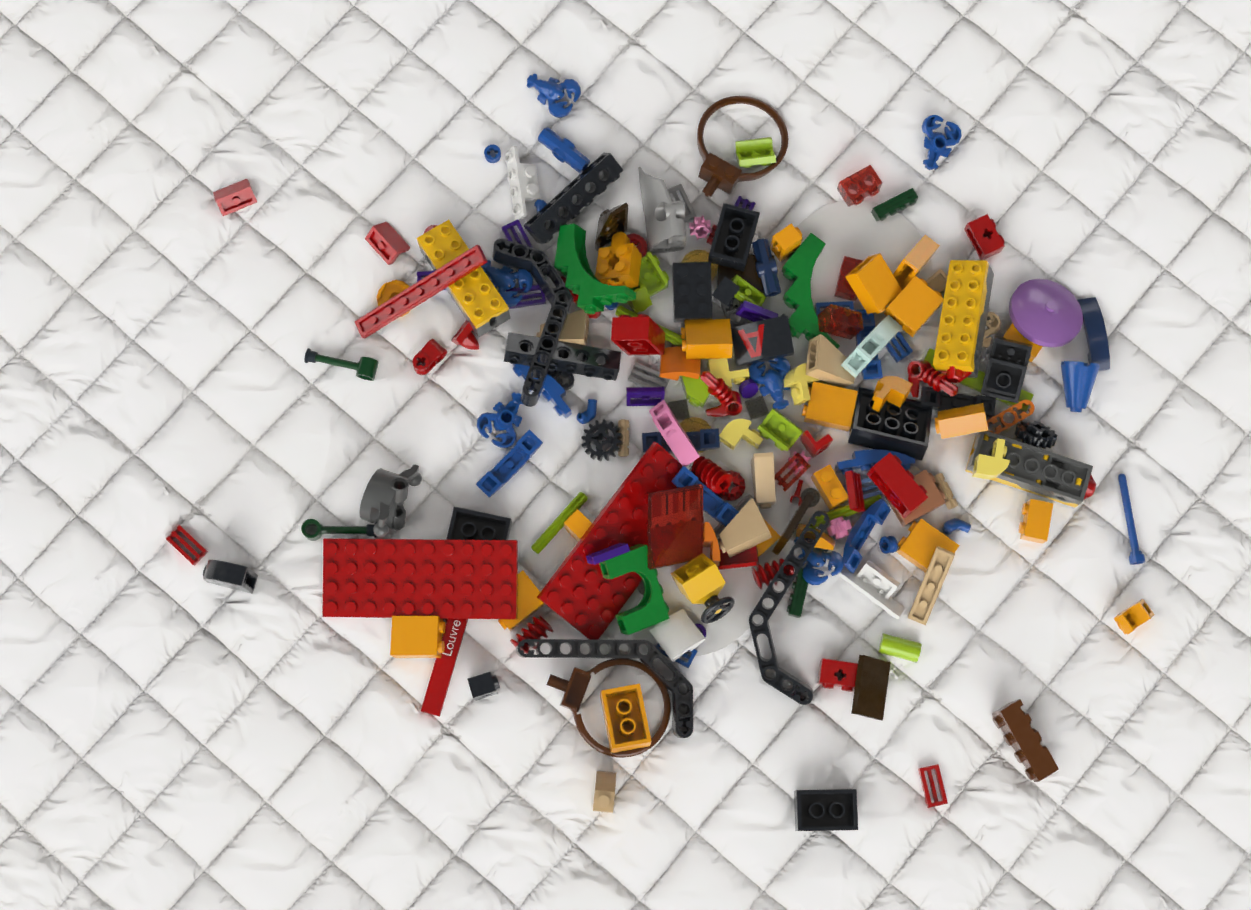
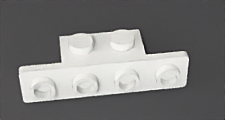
[505,146,541,221]
[838,560,905,619]

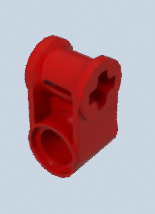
[412,339,448,375]

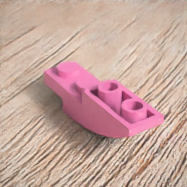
[649,400,700,467]

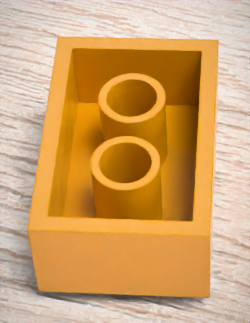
[600,683,652,753]

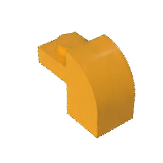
[872,376,913,412]
[1114,599,1155,635]

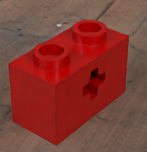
[964,214,1005,260]
[817,658,858,692]

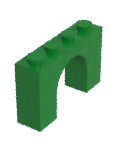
[599,544,670,635]

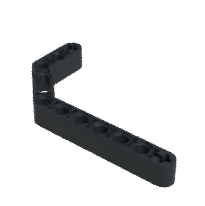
[492,239,572,407]
[749,510,829,705]
[516,639,693,738]

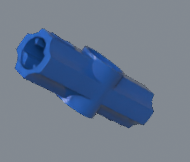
[538,127,590,173]

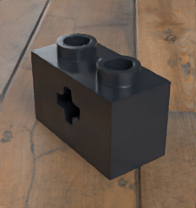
[467,672,500,701]

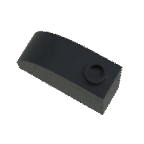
[203,560,258,594]

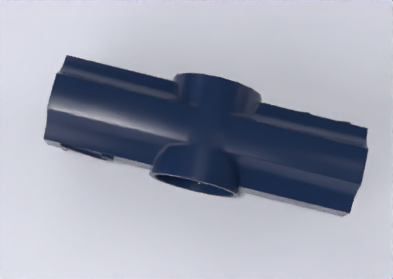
[752,238,781,297]

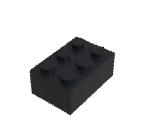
[708,203,760,272]
[672,262,712,323]
[447,507,512,540]
[794,789,858,831]

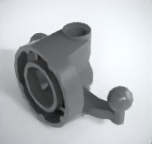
[359,464,422,537]

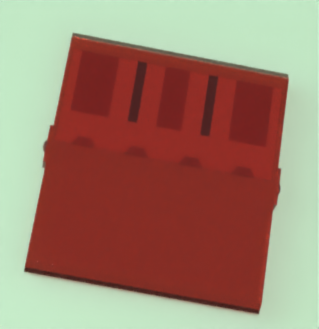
[647,484,704,570]

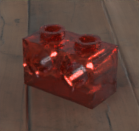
[837,165,883,207]
[818,304,864,340]

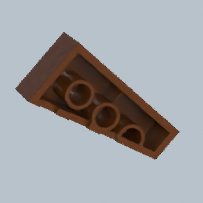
[992,699,1059,782]

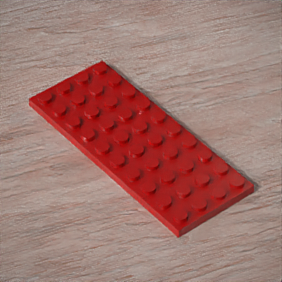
[537,442,708,640]
[323,538,518,620]

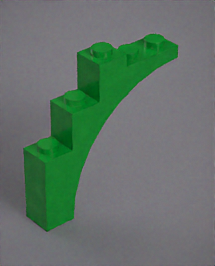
[554,224,637,314]
[781,233,840,349]

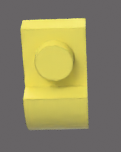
[707,358,750,389]
[784,363,819,405]
[719,419,763,450]
[972,438,1010,479]

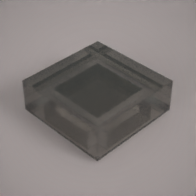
[744,396,769,420]
[668,399,690,421]

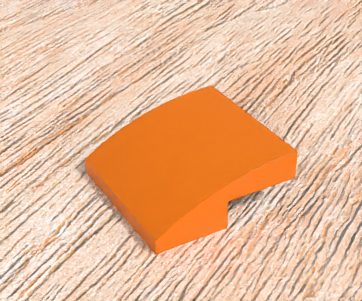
[659,346,701,381]
[702,522,720,567]

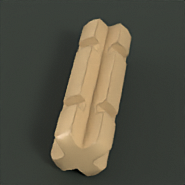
[618,419,629,457]
[934,473,958,510]

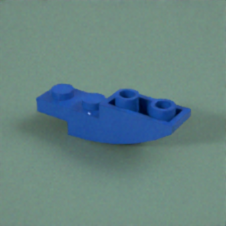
[512,364,572,419]
[835,449,915,475]

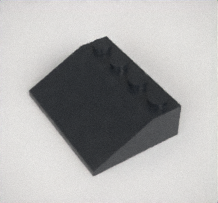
[848,387,933,461]

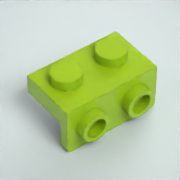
[735,137,776,168]
[639,251,670,297]
[757,408,804,451]

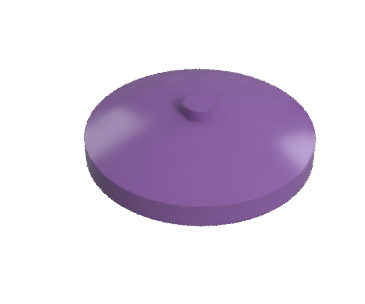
[1009,279,1083,347]

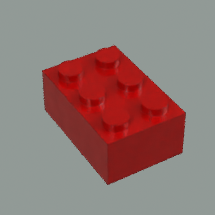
[611,314,666,356]
[866,453,929,519]

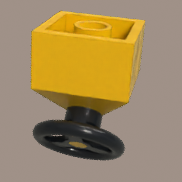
[670,553,735,624]

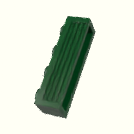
[871,188,918,221]
[786,567,808,618]

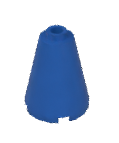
[1061,361,1100,412]

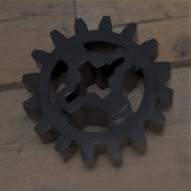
[581,419,623,462]
[1014,420,1058,449]

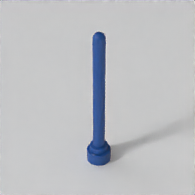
[1118,474,1146,565]

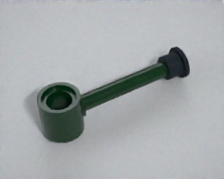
[304,348,379,381]
[301,519,377,541]

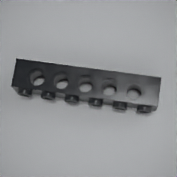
[523,152,624,244]
[503,332,621,381]

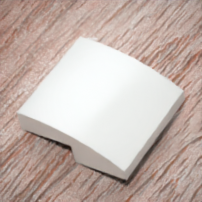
[649,609,706,662]

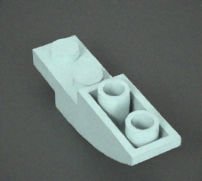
[841,315,902,378]

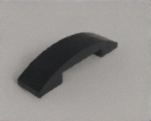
[920,386,996,417]

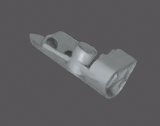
[638,167,686,254]

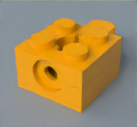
[595,232,642,288]

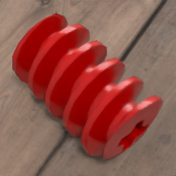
[691,456,733,494]
[751,558,794,590]
[510,614,554,654]

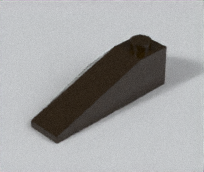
[595,203,628,251]

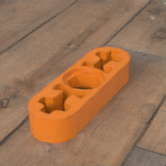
[987,400,1035,434]

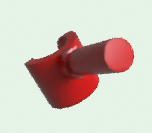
[790,480,803,506]

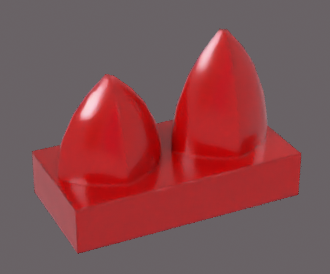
[451,320,479,350]

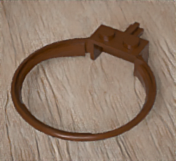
[697,96,789,197]
[546,659,671,758]

